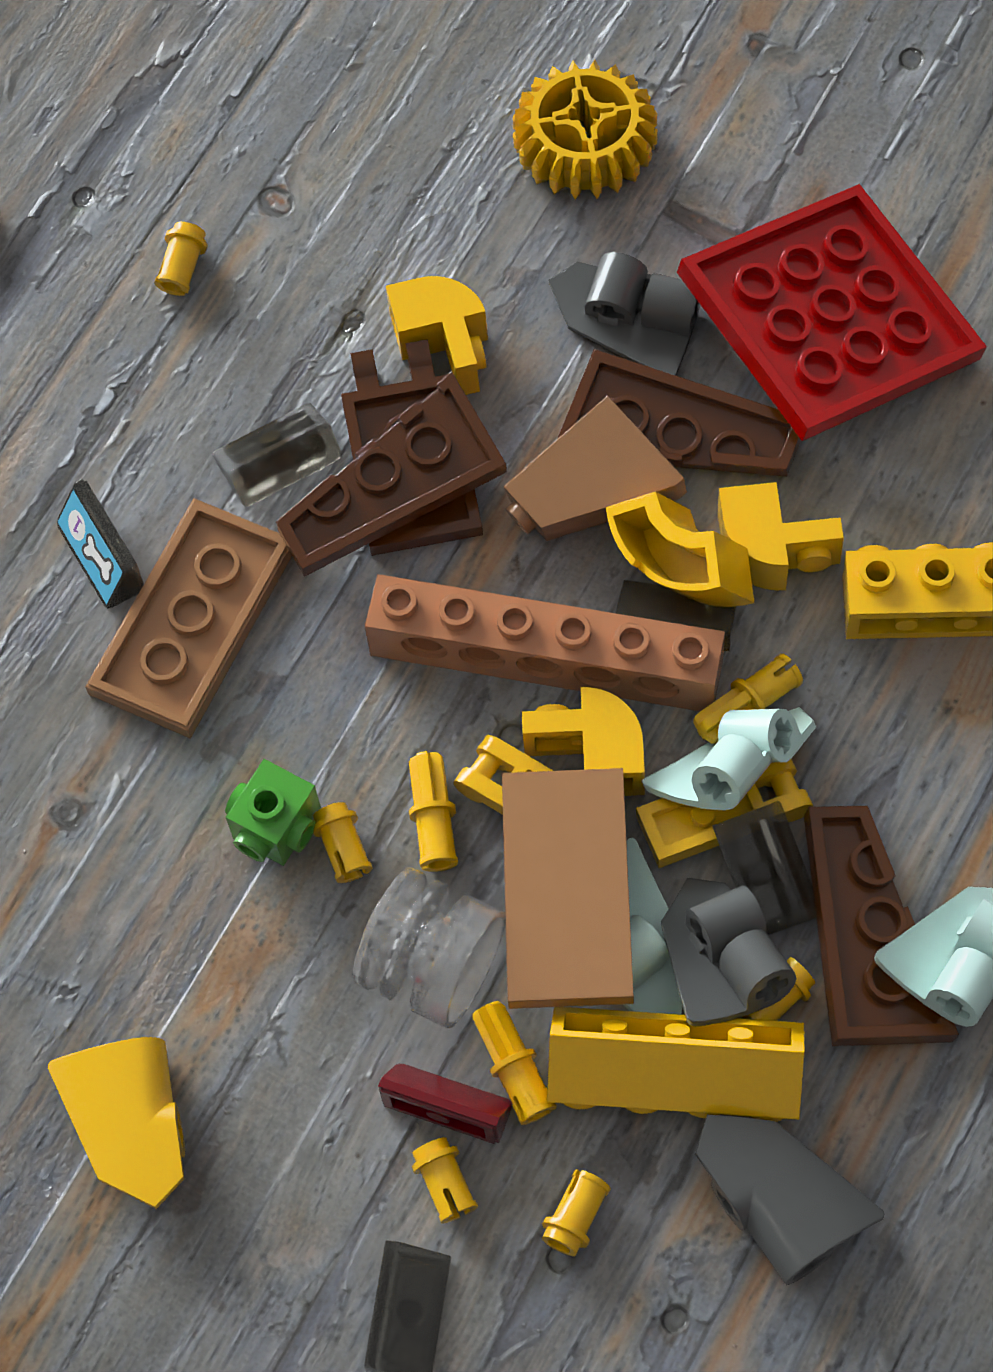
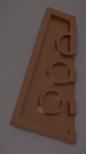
[558,349,801,477]
[276,371,507,577]
[804,806,959,1046]

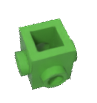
[225,759,321,866]

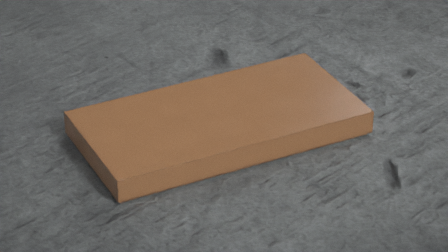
[85,498,292,739]
[502,768,634,1009]

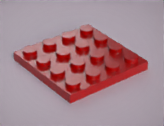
[677,184,987,441]

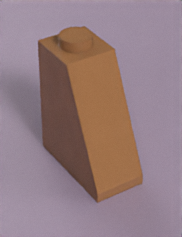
[503,395,687,541]

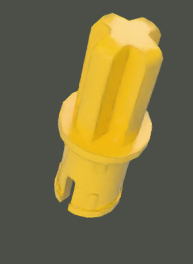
[693,653,803,744]
[409,751,458,872]
[473,1001,557,1125]

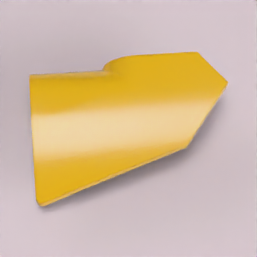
[48,1037,185,1209]

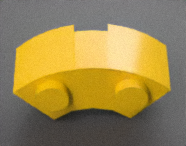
[606,492,754,607]

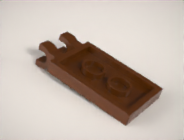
[341,339,483,556]

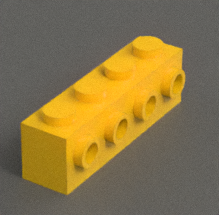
[842,542,993,639]
[547,1007,804,1122]

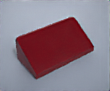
[378,1063,512,1144]

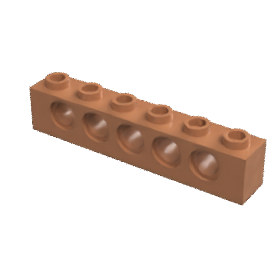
[365,574,725,711]

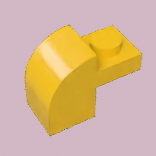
[386,276,488,395]
[717,482,844,591]
[522,687,645,796]

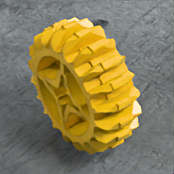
[513,59,658,200]

